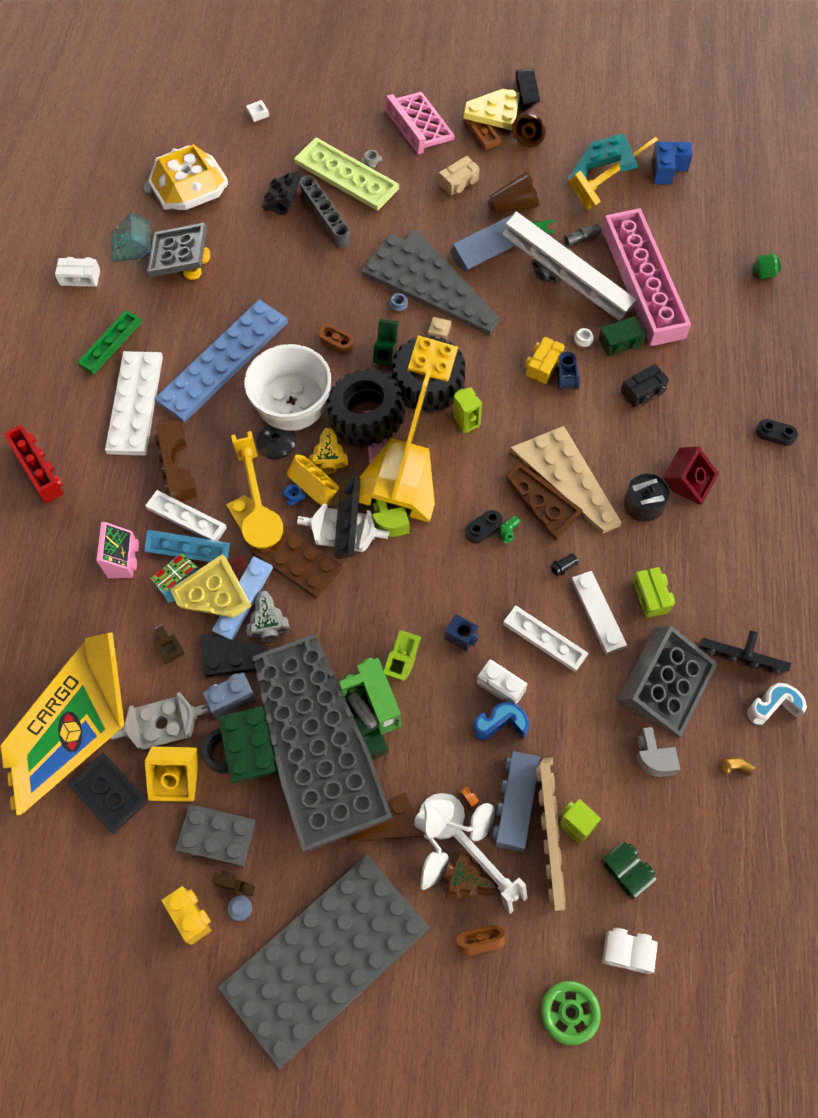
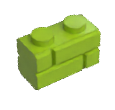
[453,387,482,433]
[632,567,675,618]

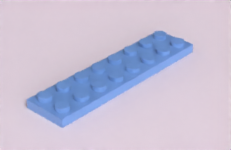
[155,299,288,423]

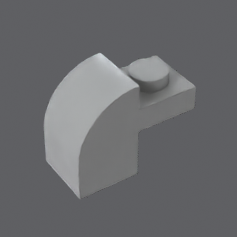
[635,727,680,777]

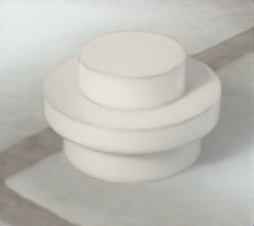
[574,328,594,347]

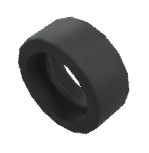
[201,728,229,774]

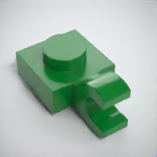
[530,219,554,234]

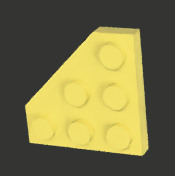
[463,89,519,130]
[170,554,251,618]

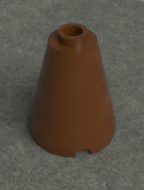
[512,102,549,148]
[487,171,539,213]

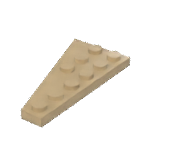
[510,426,622,534]
[536,757,566,911]

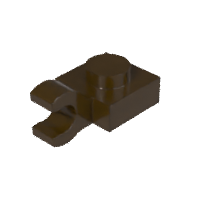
[154,624,185,664]

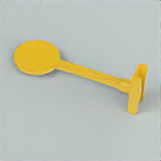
[568,137,658,211]
[231,431,283,549]

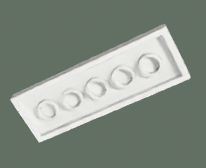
[105,351,163,455]

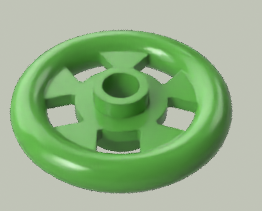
[541,981,601,1045]

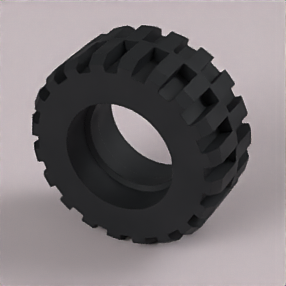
[391,335,466,412]
[326,369,405,446]

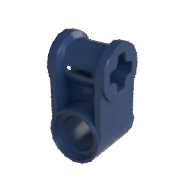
[557,351,580,390]

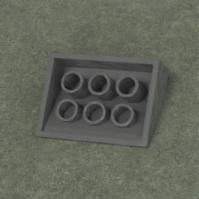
[617,625,718,737]

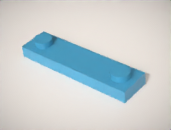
[145,530,230,562]

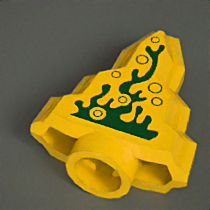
[309,428,348,475]

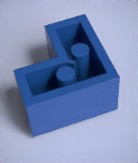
[652,141,693,184]

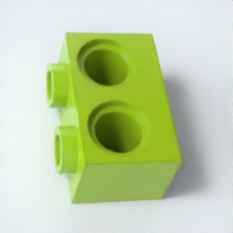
[559,799,601,845]

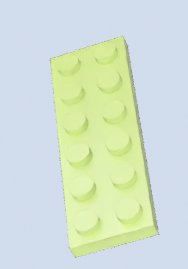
[294,138,399,211]

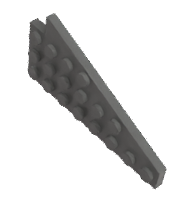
[361,229,499,336]

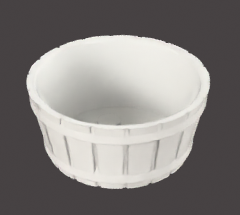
[244,344,331,431]

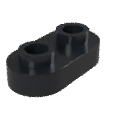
[756,419,798,446]
[466,510,503,543]

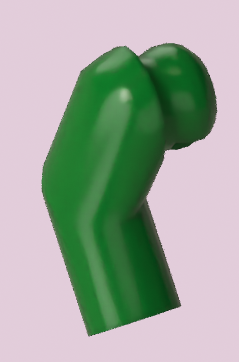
[500,515,521,543]

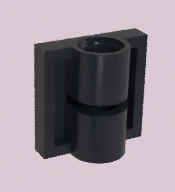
[261,171,302,215]

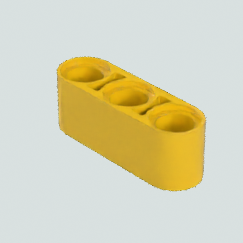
[286,455,339,507]

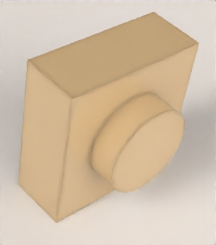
[428,317,451,340]

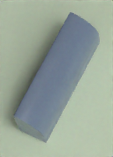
[450,214,517,271]

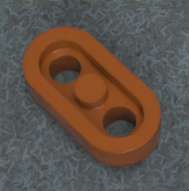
[319,324,354,353]
[457,926,506,956]

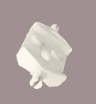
[297,503,389,552]

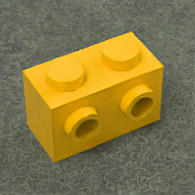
[161,886,212,945]

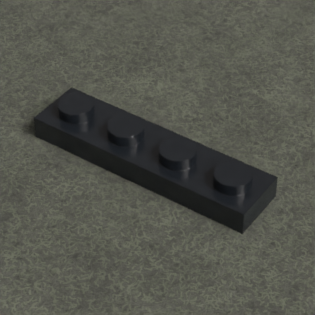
[333,476,361,560]

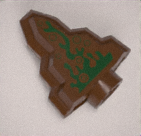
[443,851,500,900]

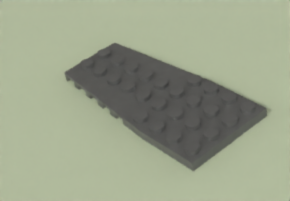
[253,634,393,853]

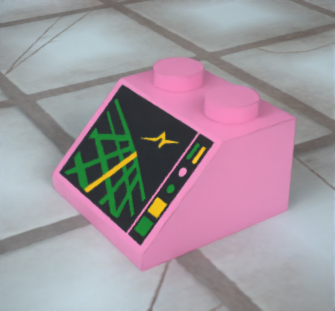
[97,522,139,578]

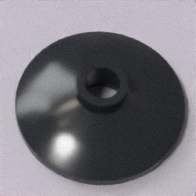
[256,425,296,459]

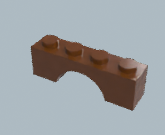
[154,420,198,501]

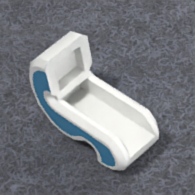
[747,683,807,725]

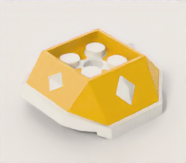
[148,144,228,210]

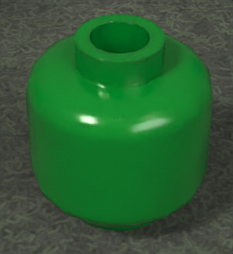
[752,253,781,280]

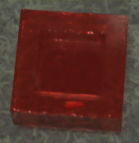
[228,555,248,581]

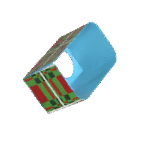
[151,553,199,602]

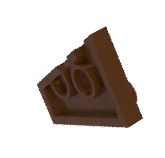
[348,792,423,842]

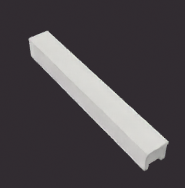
[502,211,637,321]

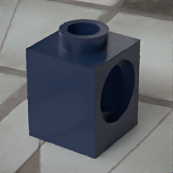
[445,614,480,651]

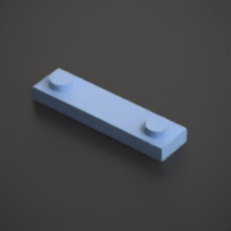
[212,556,273,640]

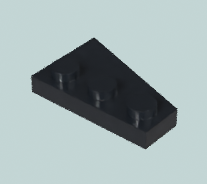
[202,634,269,678]

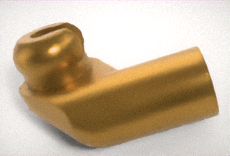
[719,756,755,776]

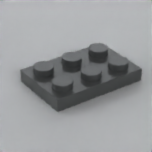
[175,804,257,867]

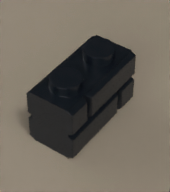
[621,364,669,407]

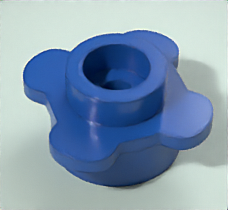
[282,484,306,506]

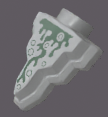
[247,591,290,642]

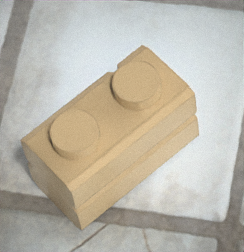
[438,156,479,196]

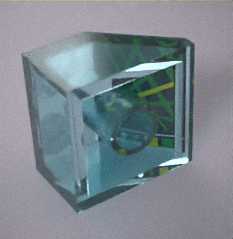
[112,212,152,262]

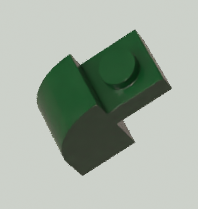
[373,319,399,366]

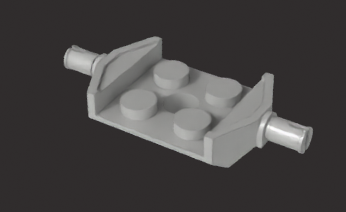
[111,692,210,751]

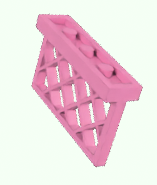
[385,92,455,154]

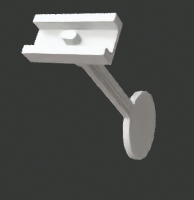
[420,793,527,914]

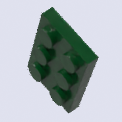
[218,706,278,784]

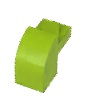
[372,499,410,537]
[384,630,421,680]

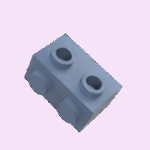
[203,673,256,720]

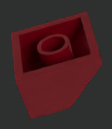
[662,446,719,504]

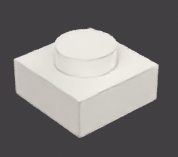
[246,100,269,122]

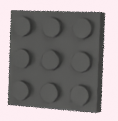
[147,223,207,277]

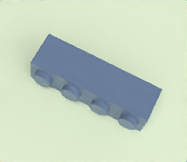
[492,751,540,852]

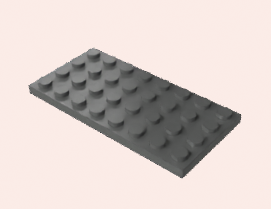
[218,855,430,1069]

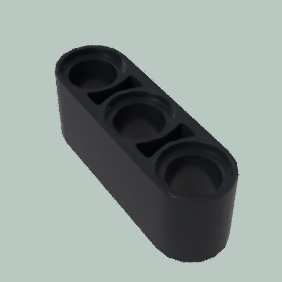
[516,68,540,111]

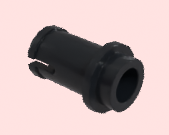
[551,553,579,576]

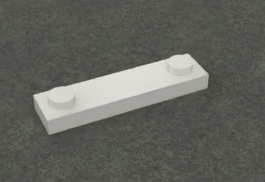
[146,490,227,541]
[571,571,627,655]
[503,606,588,673]

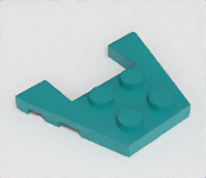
[568,133,638,180]

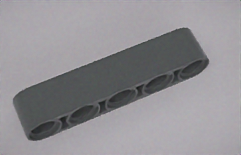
[299,175,350,248]

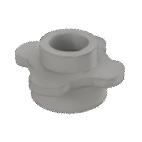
[361,150,382,168]

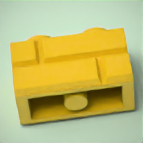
[525,337,565,384]

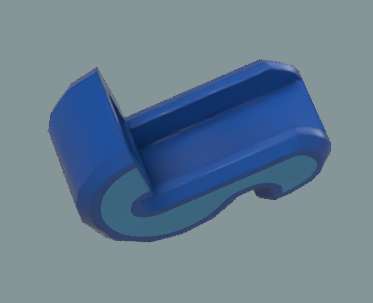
[473,701,529,740]

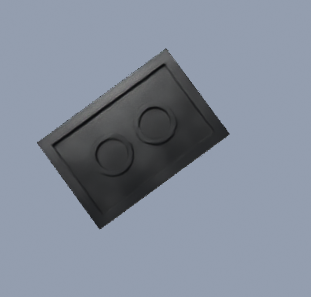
[68,753,149,834]

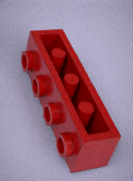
[4,424,64,504]

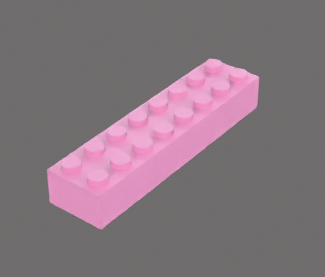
[602,208,691,346]

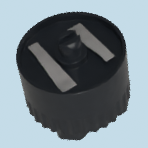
[624,473,670,522]

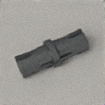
[564,223,602,247]

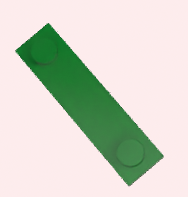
[77,310,142,375]

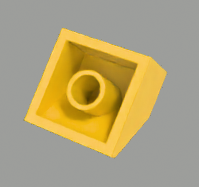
[145,747,198,802]

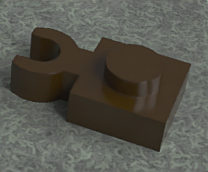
[211,871,255,896]

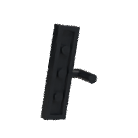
[698,631,791,675]

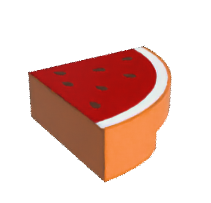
[459,787,479,811]

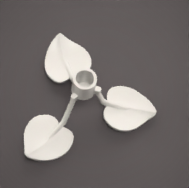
[414,799,495,890]

